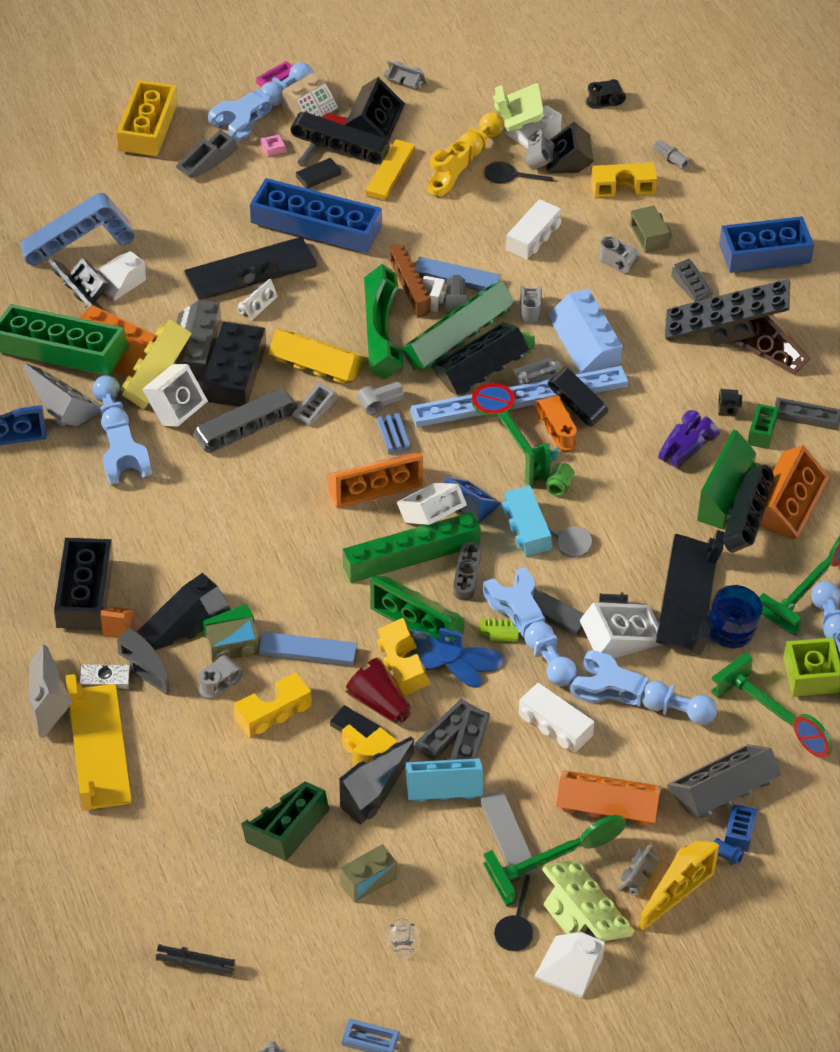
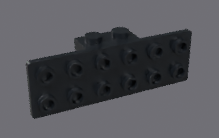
[184,237,317,300]
[665,279,791,346]

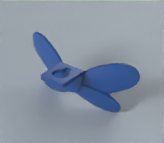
[410,628,504,688]

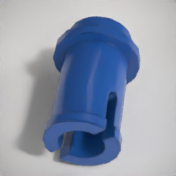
[713,838,744,865]

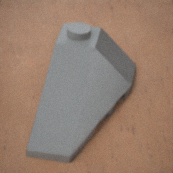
[23,363,101,427]
[29,644,72,738]

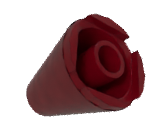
[345,657,411,724]

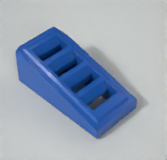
[724,804,758,852]

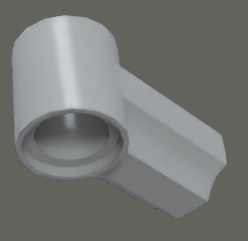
[357,382,404,415]

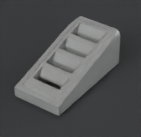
[292,382,338,427]

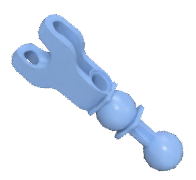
[208,62,314,142]
[92,375,152,485]
[483,567,577,687]
[811,581,840,661]
[570,650,717,725]

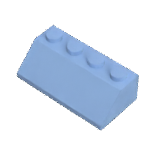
[548,288,623,374]

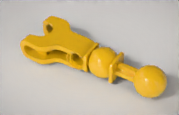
[428,112,504,197]

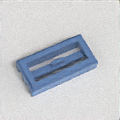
[377,413,410,454]
[342,1018,400,1052]

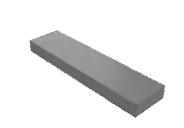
[480,790,537,881]

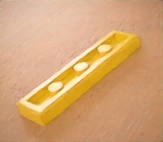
[366,139,415,201]

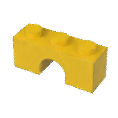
[591,162,657,198]
[377,618,431,696]
[234,672,312,738]

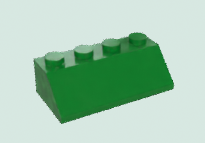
[697,429,758,530]
[370,576,464,642]

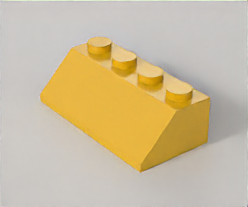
[268,329,368,384]

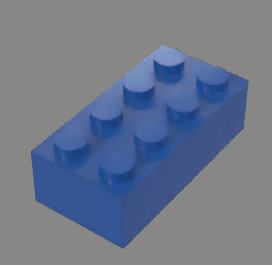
[719,216,814,273]

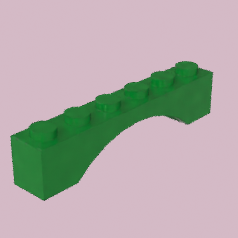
[364,264,403,380]

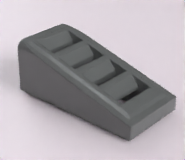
[671,259,713,302]

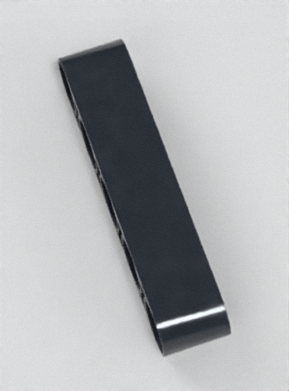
[290,112,390,164]
[723,464,774,553]

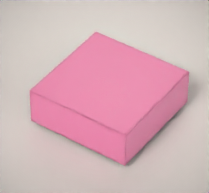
[261,134,286,157]

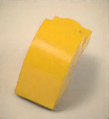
[342,725,398,766]

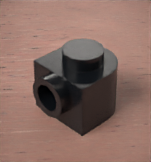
[718,389,742,416]

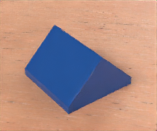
[444,476,501,523]

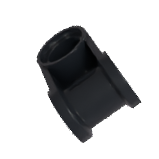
[586,79,626,109]

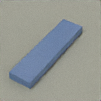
[415,257,500,291]
[259,632,357,667]

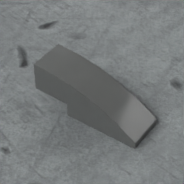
[176,129,238,178]
[117,628,170,695]

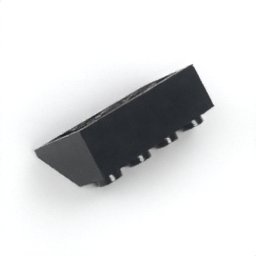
[431,322,530,395]

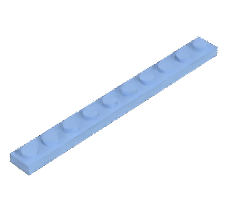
[410,366,628,428]

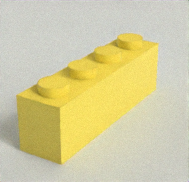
[122,319,192,409]

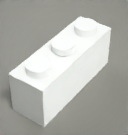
[506,199,562,260]
[518,683,594,754]

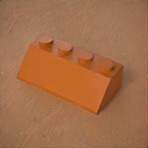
[79,305,158,377]
[760,445,830,539]
[328,452,423,508]
[556,770,661,826]

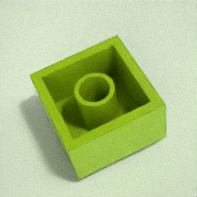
[783,638,840,697]

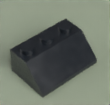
[345,77,405,142]

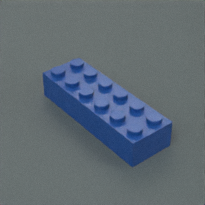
[250,178,382,253]

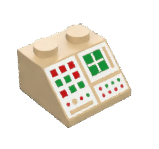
[282,73,339,118]

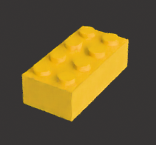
[117,80,178,156]

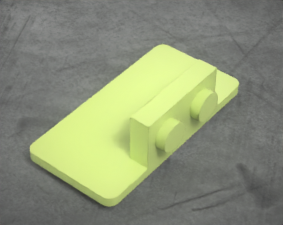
[493,83,545,131]
[542,861,634,941]

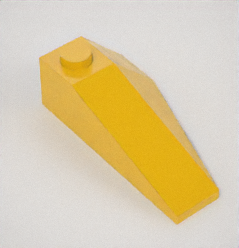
[639,841,719,931]

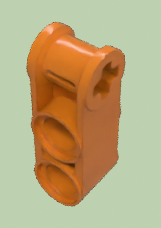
[536,395,577,452]

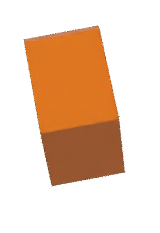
[101,606,135,638]

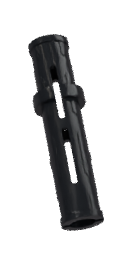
[156,944,236,976]

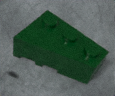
[241,781,330,861]

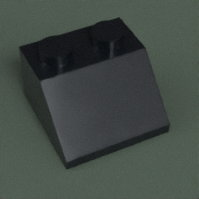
[547,122,594,173]

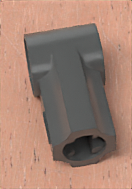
[445,275,467,313]

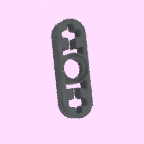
[453,542,481,600]

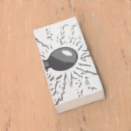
[80,665,130,689]

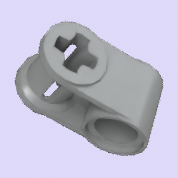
[526,130,555,170]
[598,236,640,273]
[520,285,542,324]
[199,655,244,699]

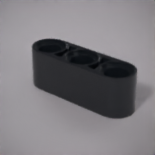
[548,367,608,427]

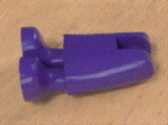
[658,410,720,468]

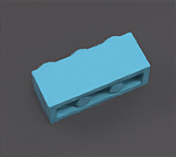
[501,485,552,557]
[406,758,483,802]

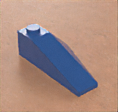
[0,405,47,445]

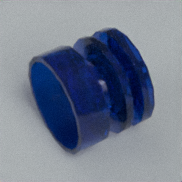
[707,585,763,649]

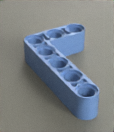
[20,193,135,265]

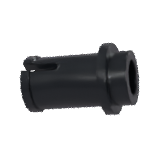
[599,592,628,604]

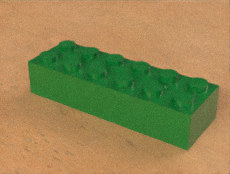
[0,304,129,376]

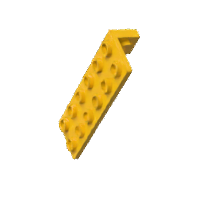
[65,674,132,811]

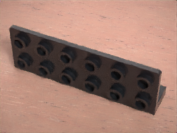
[656,530,725,656]

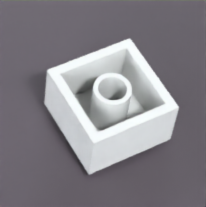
[142,364,208,426]

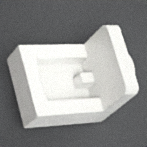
[423,276,446,312]

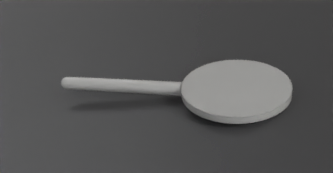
[548,526,592,557]

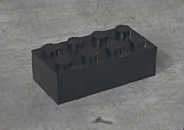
[202,322,266,407]
[54,538,114,630]

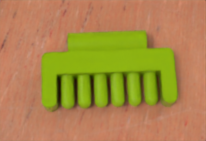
[480,617,523,642]

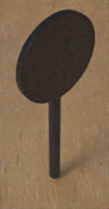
[485,161,553,184]
[494,875,533,951]

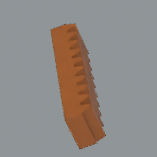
[390,244,431,318]

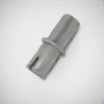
[653,140,690,170]

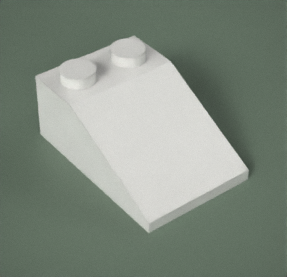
[579,602,662,658]

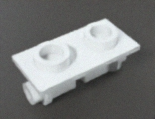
[237,279,278,321]

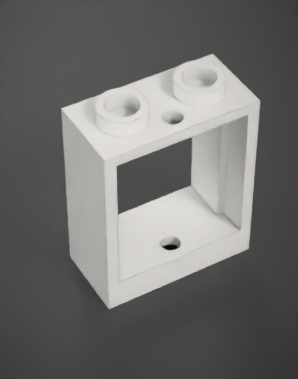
[397,483,467,525]

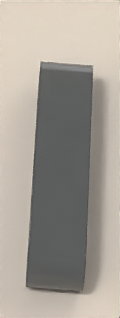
[193,388,298,453]

